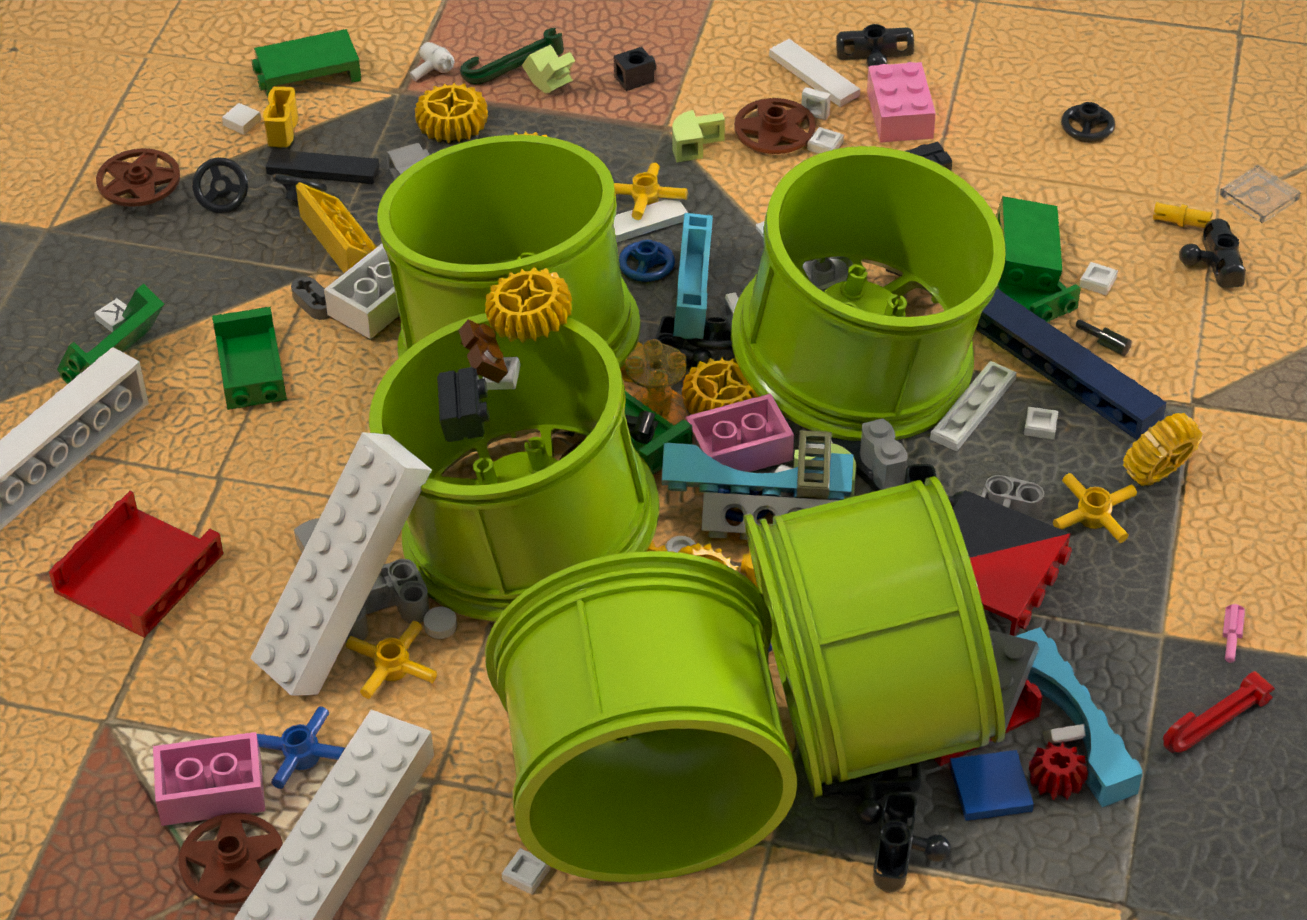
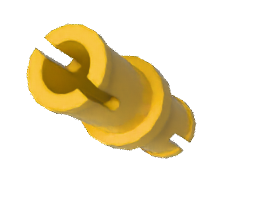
[1153,202,1213,228]

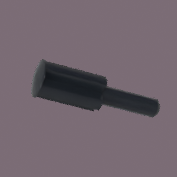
[1076,319,1132,356]

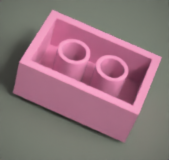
[867,62,936,142]
[685,393,794,472]
[153,732,265,826]

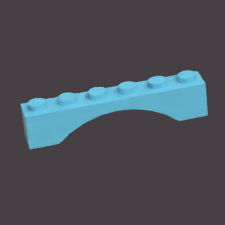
[673,213,713,339]
[662,443,854,500]
[1016,627,1143,807]

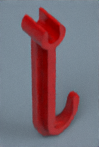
[1162,671,1275,753]

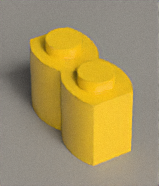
[263,86,299,147]

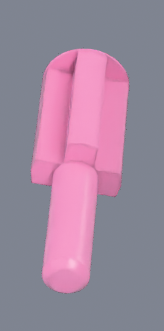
[1223,604,1245,663]

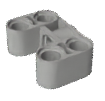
[981,475,1044,520]
[345,559,429,643]

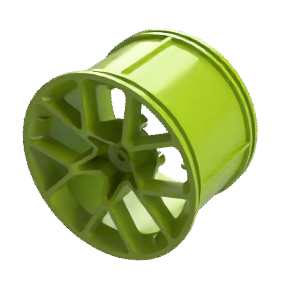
[377,135,641,368]
[731,146,1006,441]
[369,313,660,622]
[744,476,1005,797]
[485,551,797,882]

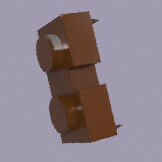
[458,319,508,384]

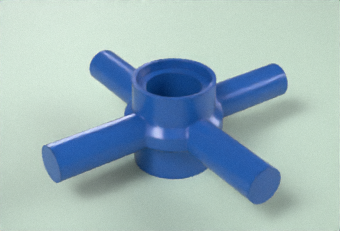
[257,706,346,789]

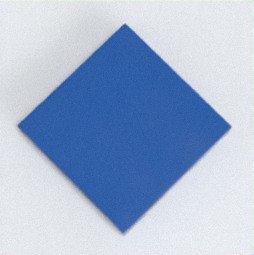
[949,750,1034,821]

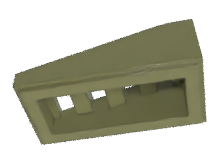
[796,430,832,499]

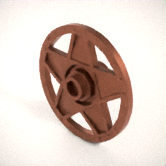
[734,98,816,154]
[96,148,180,207]
[178,813,283,904]

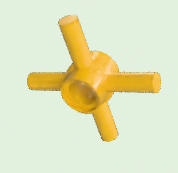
[614,163,688,220]
[1053,473,1137,543]
[346,621,437,699]

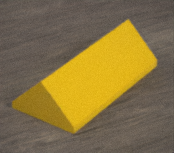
[296,182,377,273]

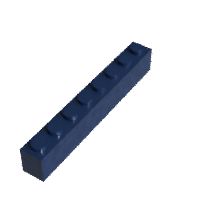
[975,289,1167,440]

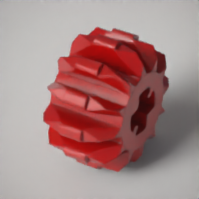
[1028,741,1088,800]

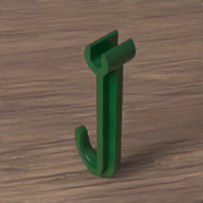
[460,28,564,84]

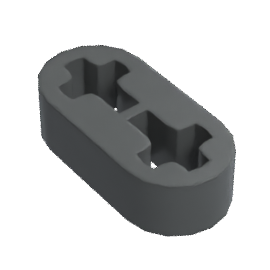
[291,276,331,320]

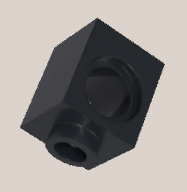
[614,47,657,91]

